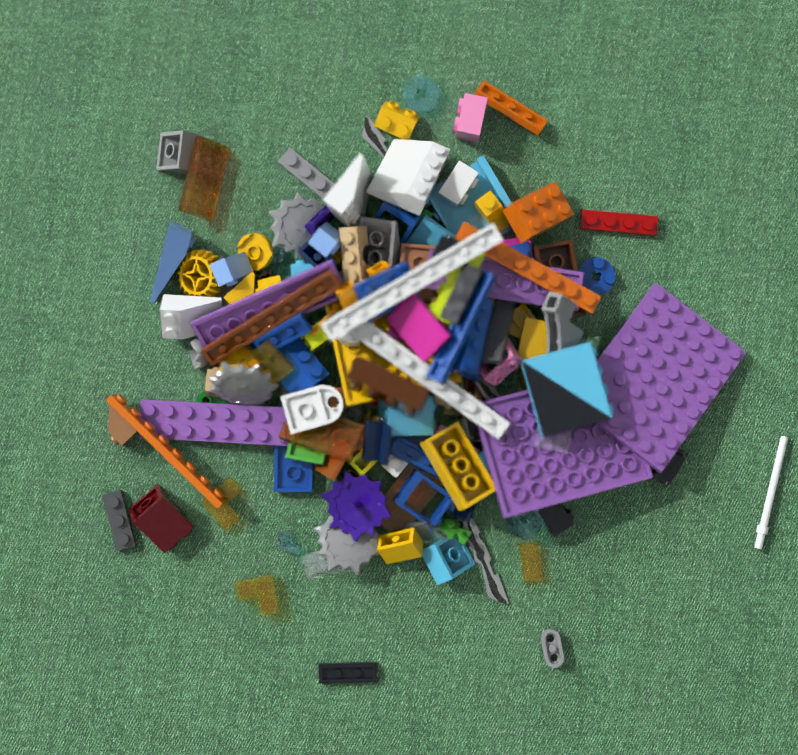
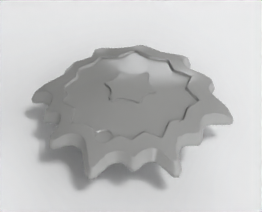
[269,192,331,260]
[209,361,279,405]
[314,516,380,575]

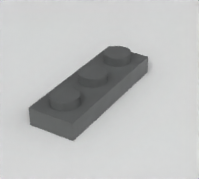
[102,490,136,551]

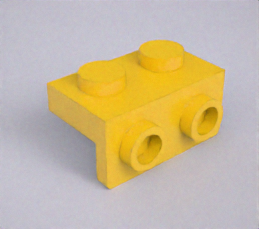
[374,101,420,140]

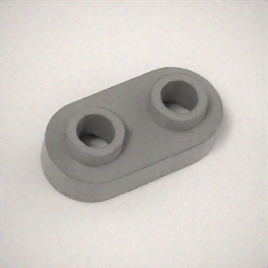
[540,628,564,668]

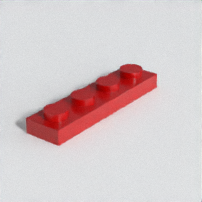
[580,209,658,236]

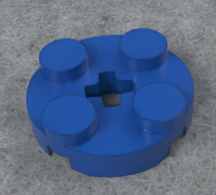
[578,257,616,295]

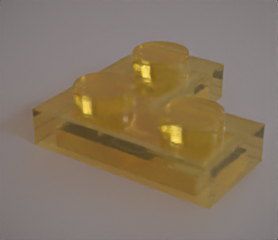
[201,477,242,531]
[234,574,280,616]

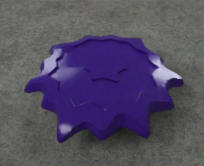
[321,472,391,542]

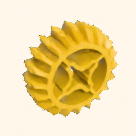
[176,249,224,297]

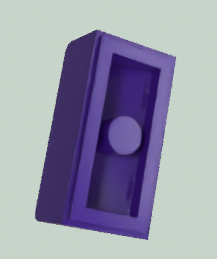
[304,206,334,236]

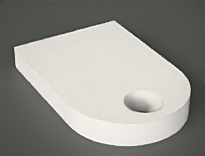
[280,385,344,435]

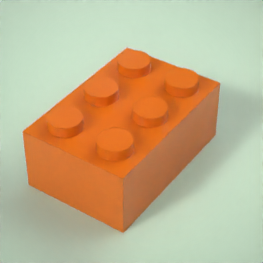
[502,181,575,244]

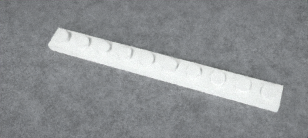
[321,223,503,341]
[348,321,510,439]

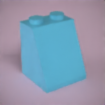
[378,396,436,436]

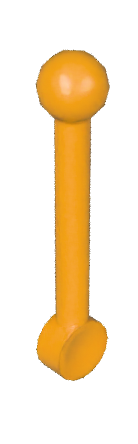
[310,303,339,335]

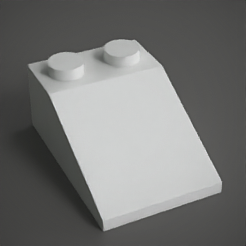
[160,294,222,340]

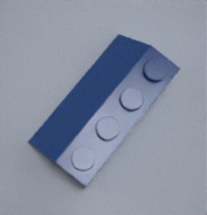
[451,298,494,382]
[250,337,329,394]

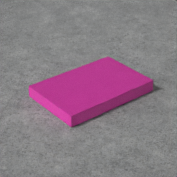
[387,293,452,363]

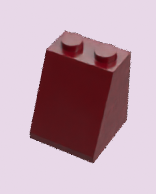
[129,484,193,553]

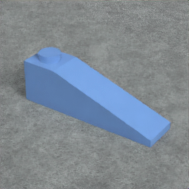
[150,221,195,303]

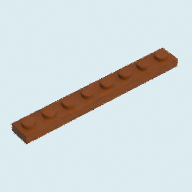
[201,269,342,366]

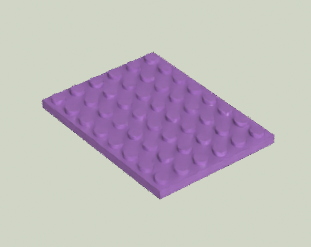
[595,282,747,473]
[477,390,653,519]

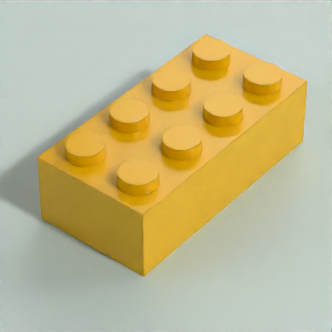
[420,421,496,511]

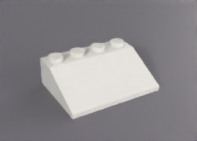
[366,139,450,216]
[323,154,373,227]

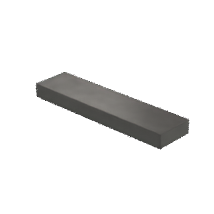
[481,299,516,364]

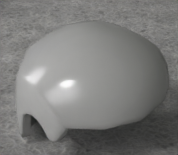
[188,339,209,370]
[460,416,481,443]

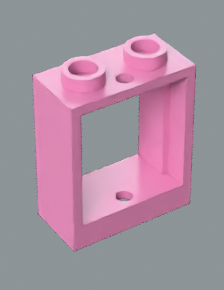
[481,337,523,386]

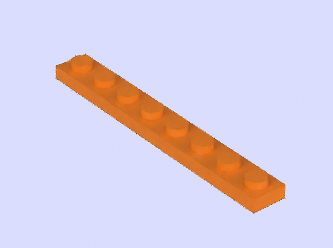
[455,222,601,314]
[106,393,227,509]

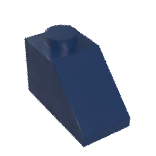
[298,238,342,272]

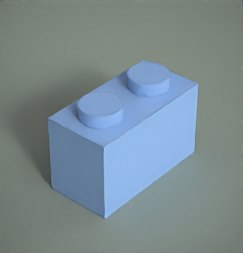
[308,222,341,257]
[210,252,254,287]

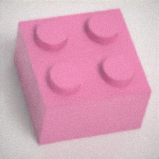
[453,93,487,143]

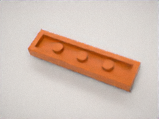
[474,80,548,136]

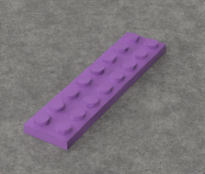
[424,249,584,311]
[191,259,344,347]
[139,399,291,446]

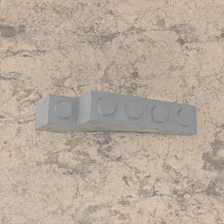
[541,292,584,354]

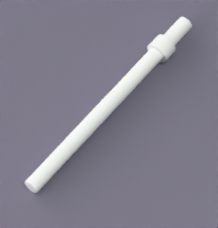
[754,436,788,550]

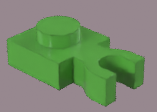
[435,516,472,545]

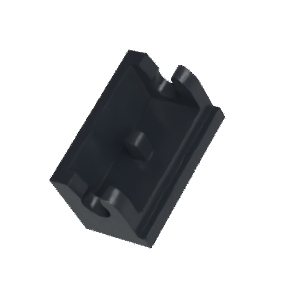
[652,448,688,488]

